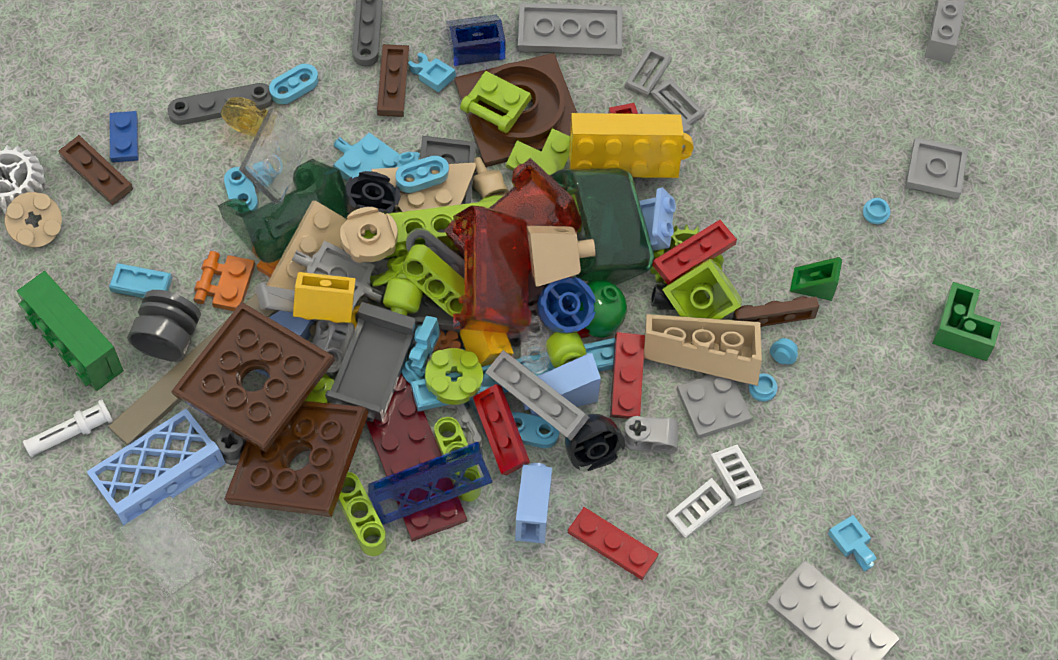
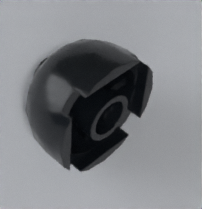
[343,171,401,214]
[565,414,625,471]

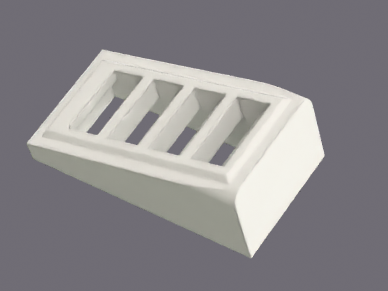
[711,445,763,506]
[666,478,732,539]

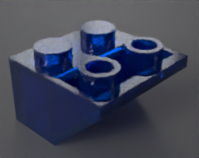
[446,14,506,66]

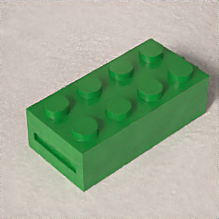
[17,271,124,391]

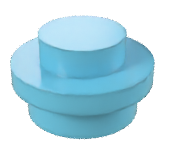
[863,198,890,224]
[770,338,798,365]
[749,373,778,401]

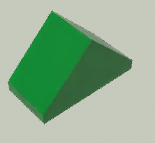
[790,257,843,301]

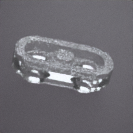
[520,316,550,374]

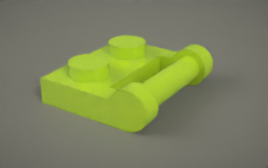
[460,71,532,133]

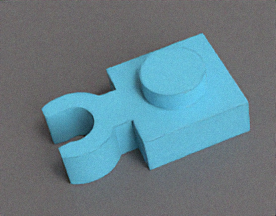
[408,53,456,92]
[409,315,440,370]

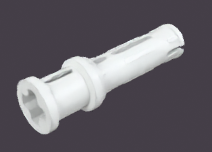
[23,399,113,458]

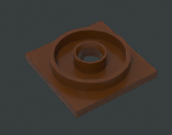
[454,53,577,167]
[171,302,335,452]
[224,401,369,517]

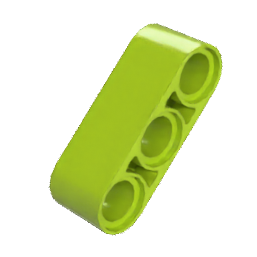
[402,244,476,318]
[434,417,481,502]
[338,472,387,556]

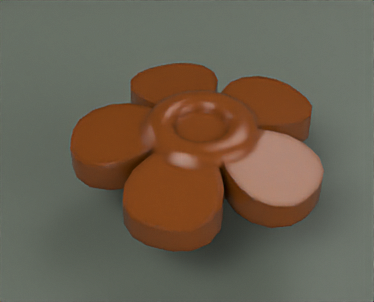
[432,330,461,353]

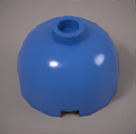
[537,277,596,333]

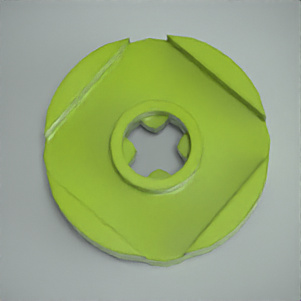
[425,348,483,405]

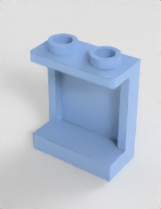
[598,187,676,258]

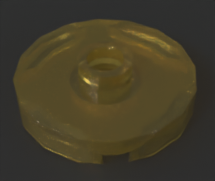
[221,97,274,138]

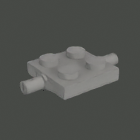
[292,241,384,311]

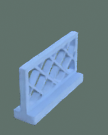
[87,408,226,529]

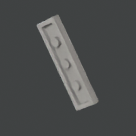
[485,350,590,440]

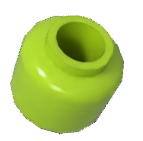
[383,274,423,316]
[545,332,587,368]

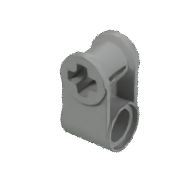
[312,320,355,373]
[623,416,678,454]

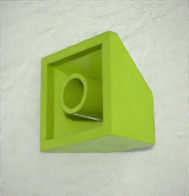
[662,259,742,319]

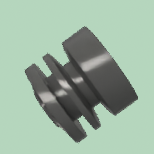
[127,290,201,362]

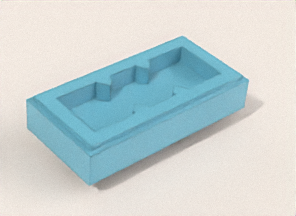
[109,263,172,298]

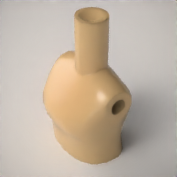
[472,157,509,199]

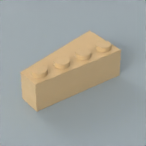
[644,314,762,386]

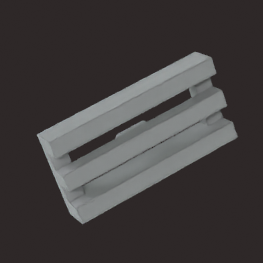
[624,46,672,99]
[650,78,705,125]

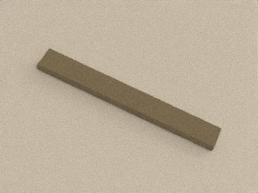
[108,284,280,446]

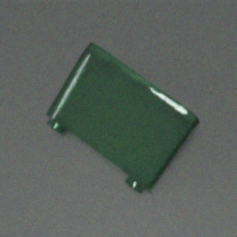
[218,159,349,263]
[549,168,655,285]

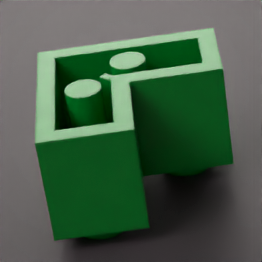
[932,282,1001,361]

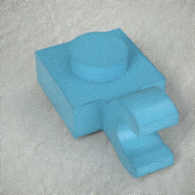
[828,515,877,572]

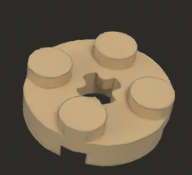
[4,192,62,248]
[340,207,398,263]

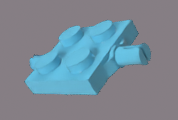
[333,132,400,181]

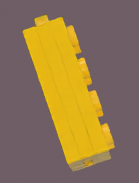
[569,113,694,178]

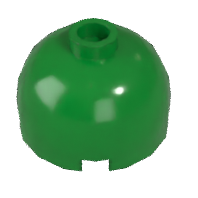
[579,280,627,338]

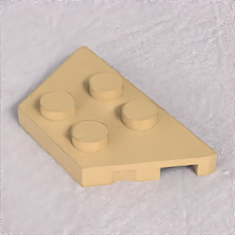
[371,162,476,212]

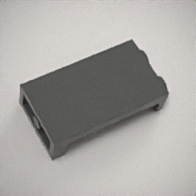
[325,302,417,422]

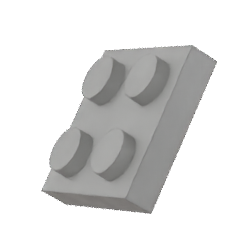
[905,137,968,199]
[677,375,752,439]

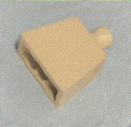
[527,226,595,286]

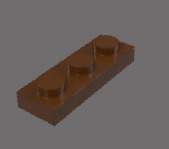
[377,44,409,117]
[58,135,133,206]
[732,296,819,327]

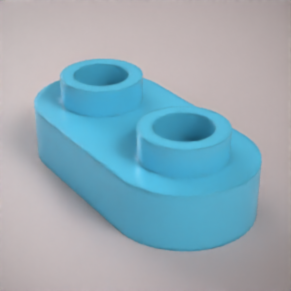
[269,64,319,104]
[396,156,449,193]
[224,167,258,217]
[512,412,559,448]

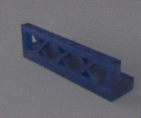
[368,441,493,525]

